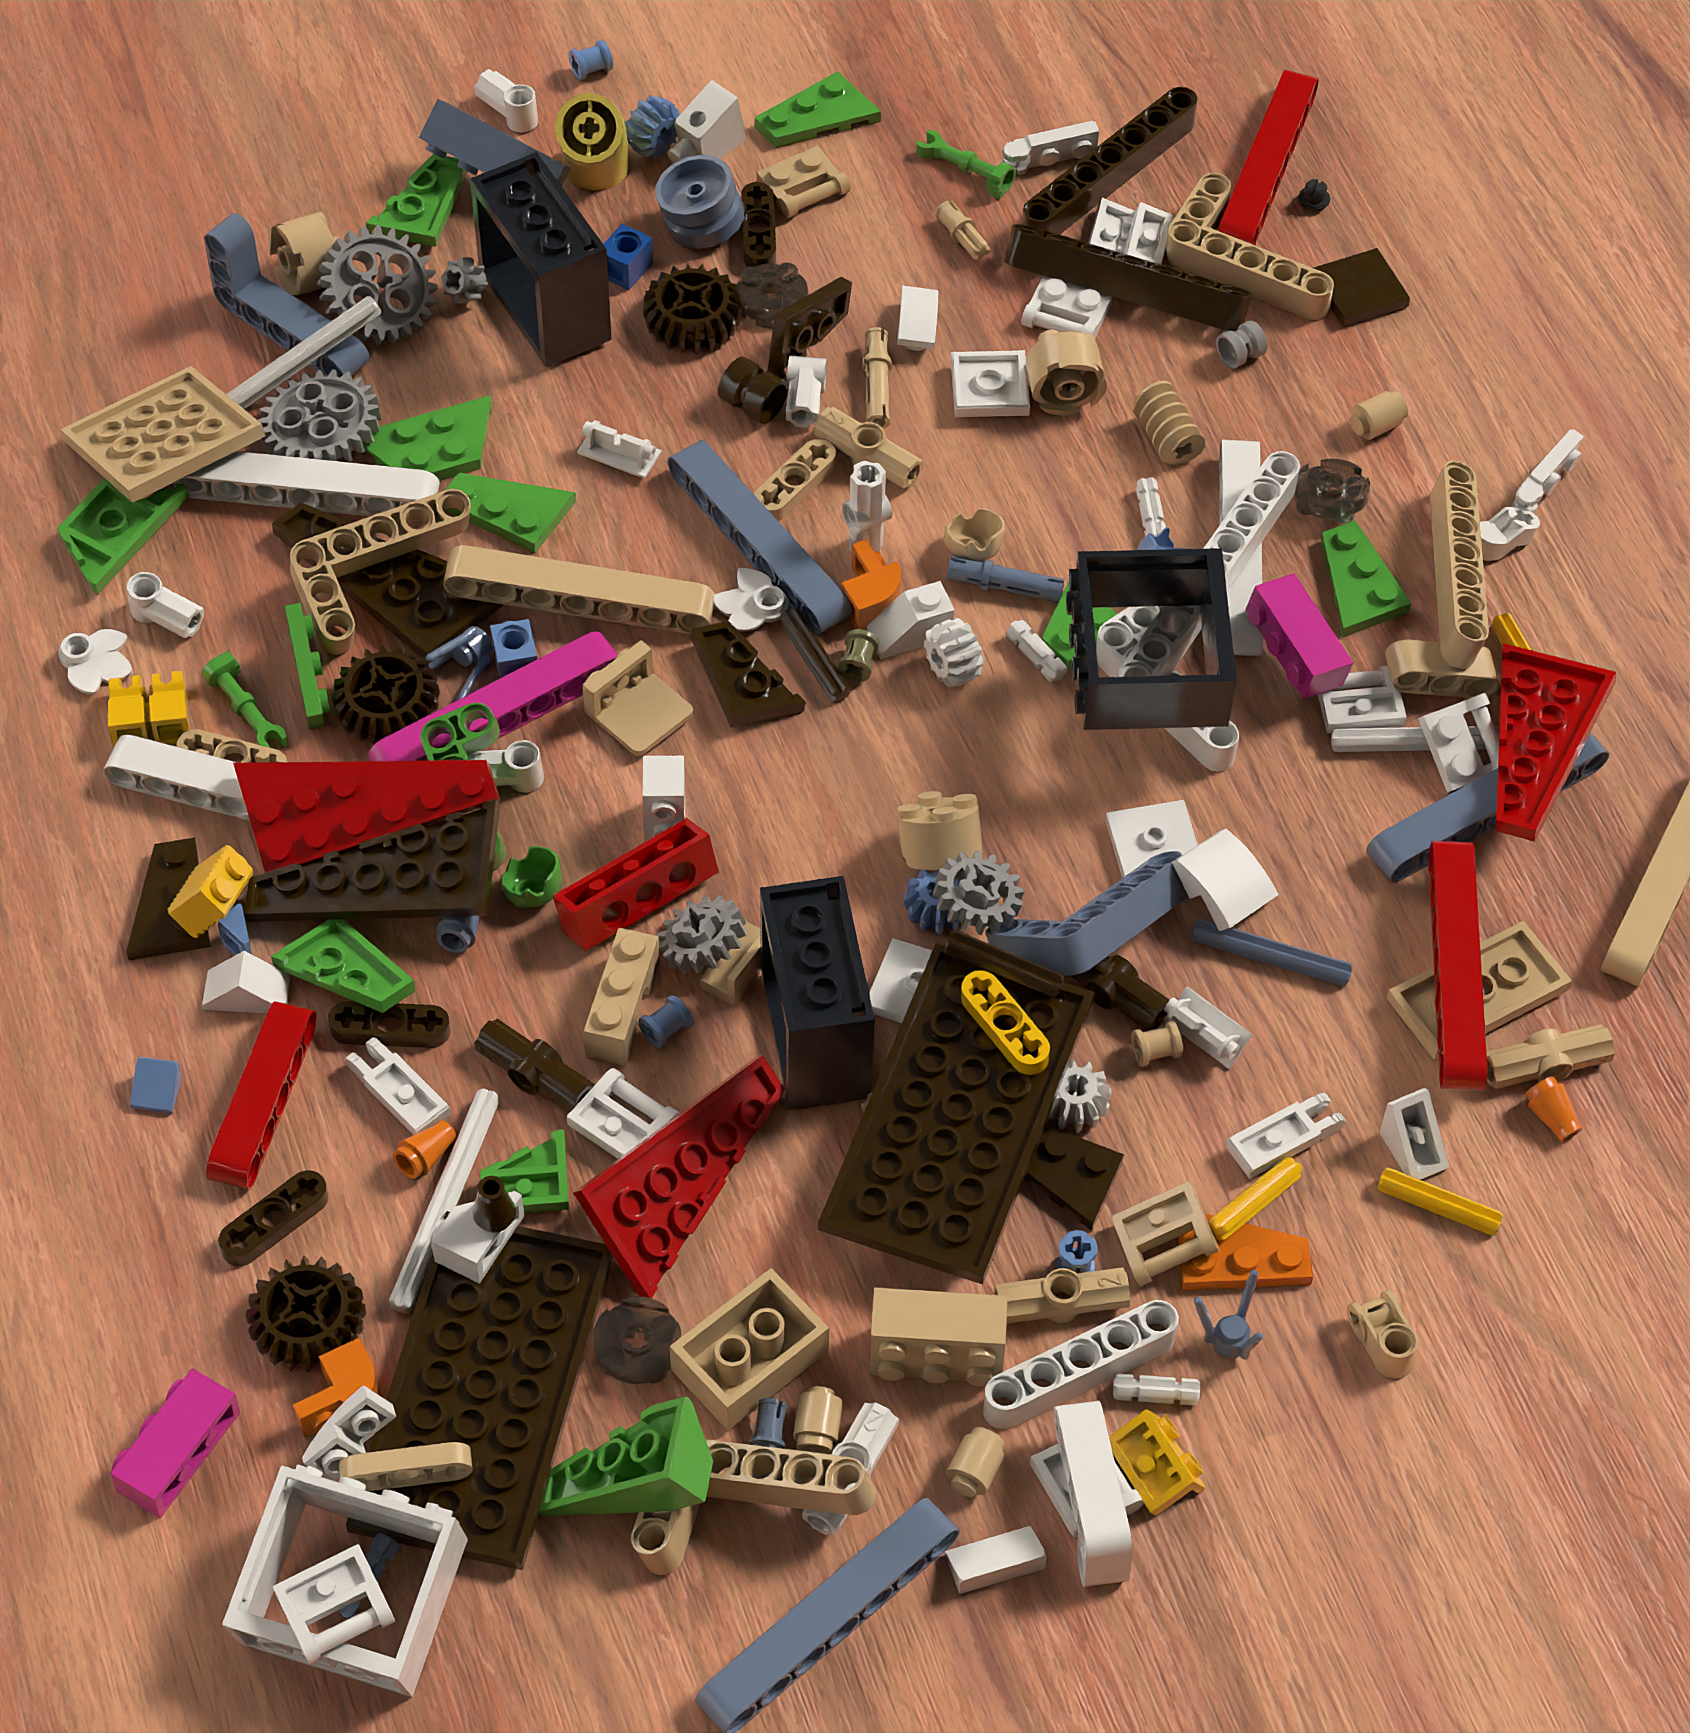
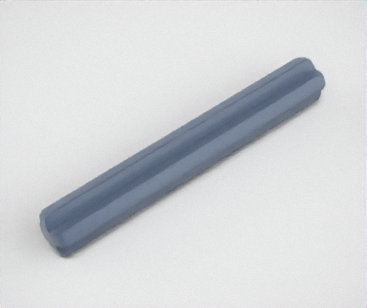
[1192,919,1352,986]

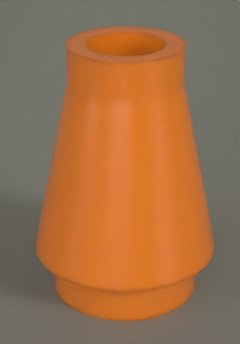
[1525,1077,1582,1142]
[393,1120,457,1179]

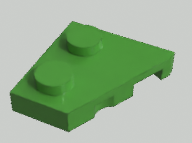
[480,1129,569,1213]

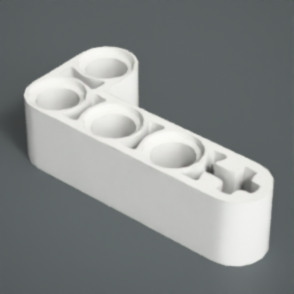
[1054,1401,1132,1587]

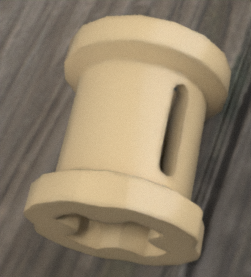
[1131,1021,1183,1067]

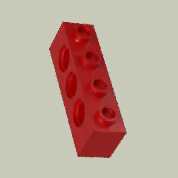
[553,818,719,951]

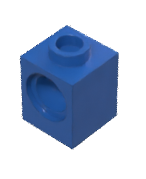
[604,224,653,290]

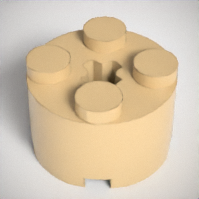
[268,211,339,296]
[1026,329,1107,416]
[897,791,983,870]

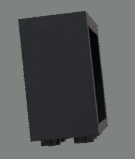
[470,152,612,367]
[1066,548,1237,730]
[760,876,875,1110]

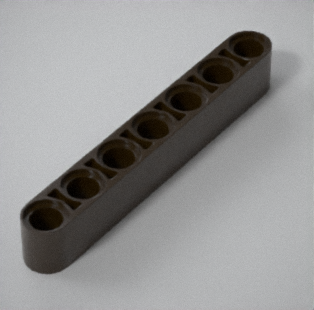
[1022,87,1198,234]
[1004,224,1252,331]

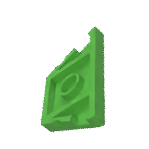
[362,395,492,480]
[57,478,189,594]

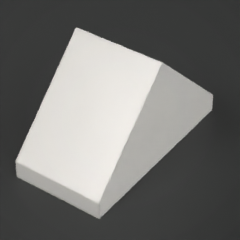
[202,951,291,1013]
[1380,1088,1450,1180]

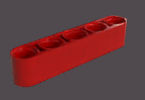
[206,1001,317,1190]

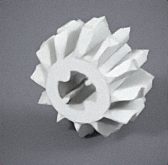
[924,618,984,688]
[1047,1058,1112,1133]

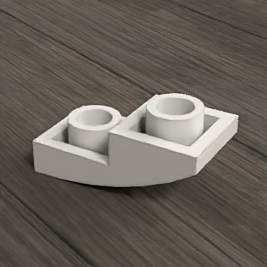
[897,286,938,351]
[302,1385,396,1481]

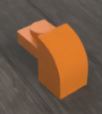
[841,539,901,630]
[293,1338,379,1438]

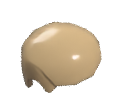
[944,508,1005,562]

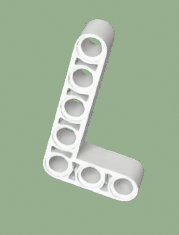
[1096,606,1239,772]

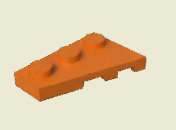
[1176,1213,1313,1291]

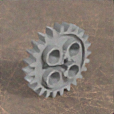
[317,225,438,345]
[258,369,382,461]

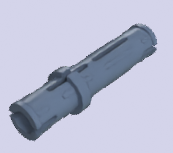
[946,555,1065,603]

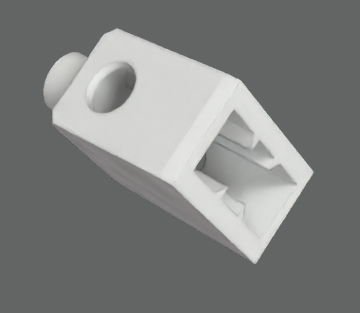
[667,80,746,163]

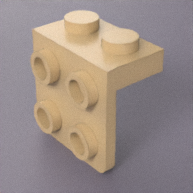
[582,640,693,756]

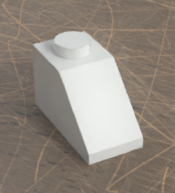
[867,581,955,660]
[430,1191,524,1284]

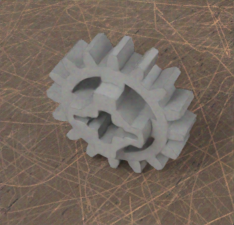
[933,851,1024,935]
[657,895,747,974]

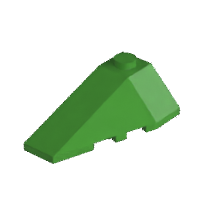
[539,1396,713,1516]

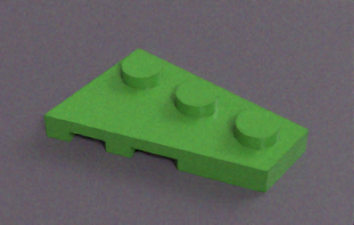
[366,154,468,247]
[445,473,576,553]

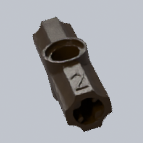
[1071,954,1169,1031]
[474,1018,595,1113]

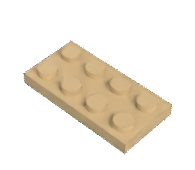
[1386,920,1572,1060]

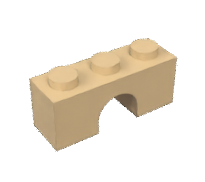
[584,928,660,1066]

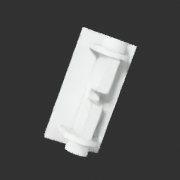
[577,420,662,479]
[1164,987,1253,1069]

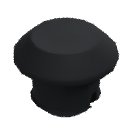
[1298,179,1330,210]

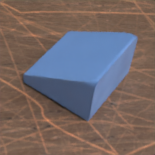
[217,903,252,955]
[130,1057,182,1114]

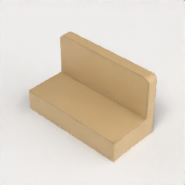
[700,921,761,1007]

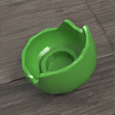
[500,846,562,908]

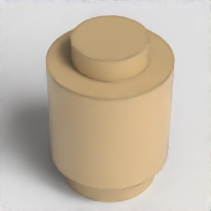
[1350,391,1408,440]
[793,1386,843,1454]
[946,1427,1005,1497]

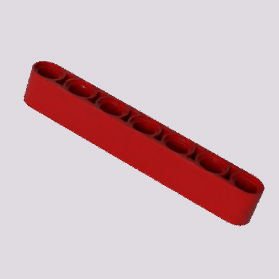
[1218,69,1319,245]
[1428,841,1487,1091]

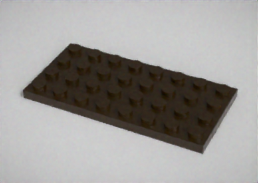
[818,943,1095,1285]
[346,1211,614,1570]

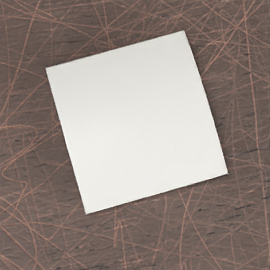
[1088,198,1173,264]
[1172,829,1279,931]

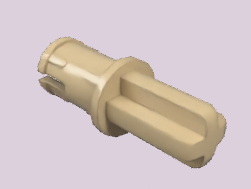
[935,200,990,260]

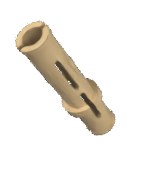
[862,327,891,429]

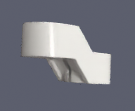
[1480,506,1540,561]

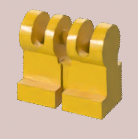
[108,670,191,748]

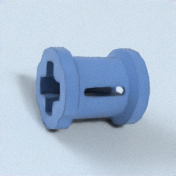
[568,40,613,81]
[638,995,694,1049]
[1056,1230,1098,1273]

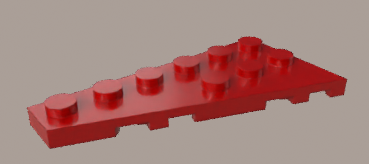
[1496,643,1616,842]
[233,760,501,873]
[573,1055,785,1302]

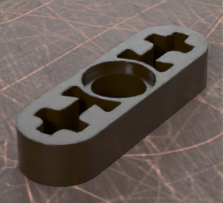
[741,182,776,272]
[328,1001,451,1048]
[218,1170,328,1266]

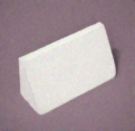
[945,1526,1047,1594]

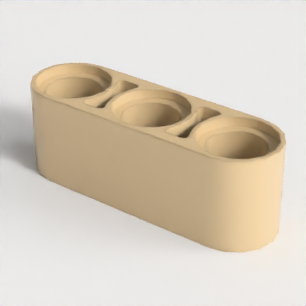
[1385,640,1499,698]

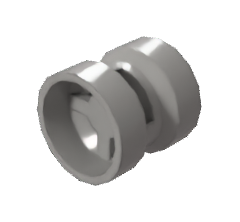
[1216,320,1268,369]

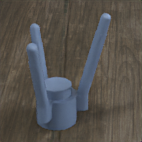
[426,626,492,700]
[1194,1270,1263,1360]

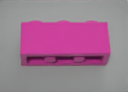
[1245,573,1353,699]
[110,1368,241,1518]

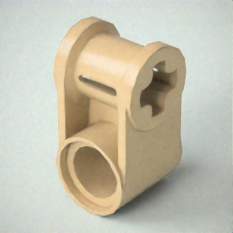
[1347,1290,1418,1379]

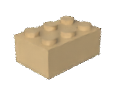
[670,1268,829,1431]
[869,1287,1008,1386]

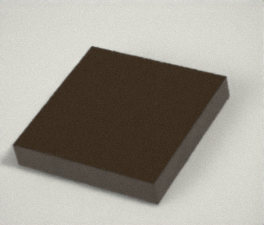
[1313,248,1410,327]

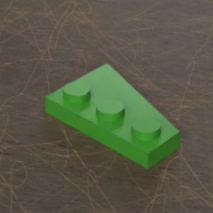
[754,71,881,148]
[1320,520,1411,637]
[285,603,330,729]
[271,919,416,1013]

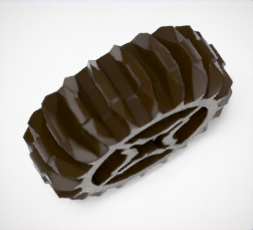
[643,263,742,354]
[332,644,440,745]
[246,1255,366,1373]

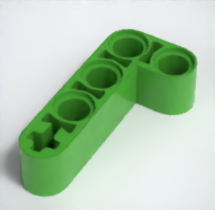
[420,702,507,870]

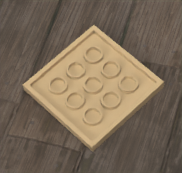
[60,366,265,503]

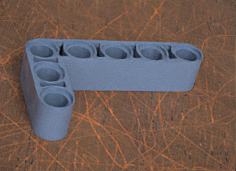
[204,213,370,378]
[985,851,1188,976]

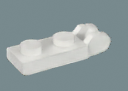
[1001,121,1099,175]
[1510,429,1584,513]
[345,1037,451,1135]
[1226,1092,1346,1179]

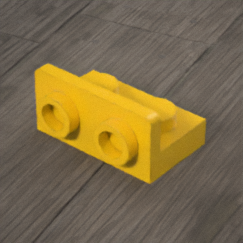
[1109,1409,1206,1516]

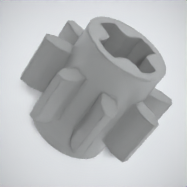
[441,257,488,303]

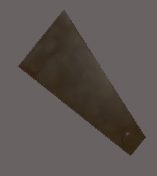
[272,502,504,663]
[244,800,500,922]

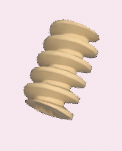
[1133,380,1206,465]

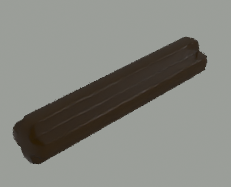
[780,608,849,703]
[945,930,1064,997]

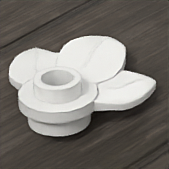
[713,568,789,632]
[58,629,133,694]

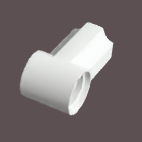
[474,69,538,133]
[786,356,827,428]
[127,572,204,638]
[468,740,544,793]

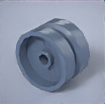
[655,154,744,249]

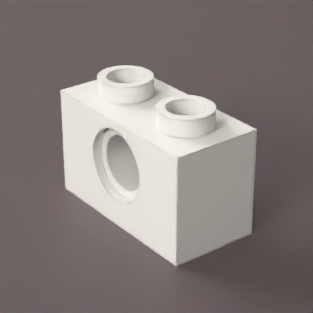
[643,756,686,842]

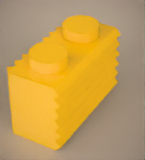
[167,845,253,938]

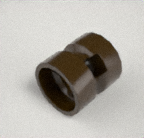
[718,356,789,424]

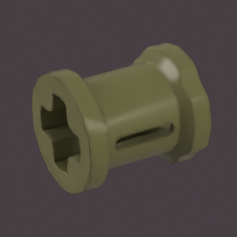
[837,629,880,682]

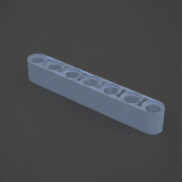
[667,440,852,635]
[1366,732,1610,883]
[695,1498,960,1733]

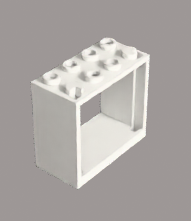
[222,1464,468,1697]

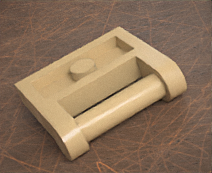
[757,146,851,219]
[1111,1181,1220,1287]

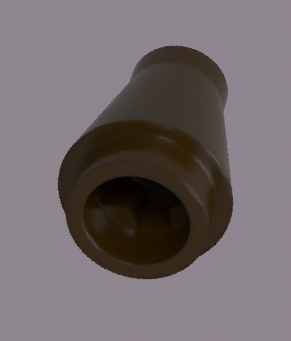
[472,1176,516,1233]

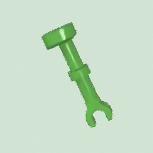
[916,130,1016,199]
[201,651,288,748]

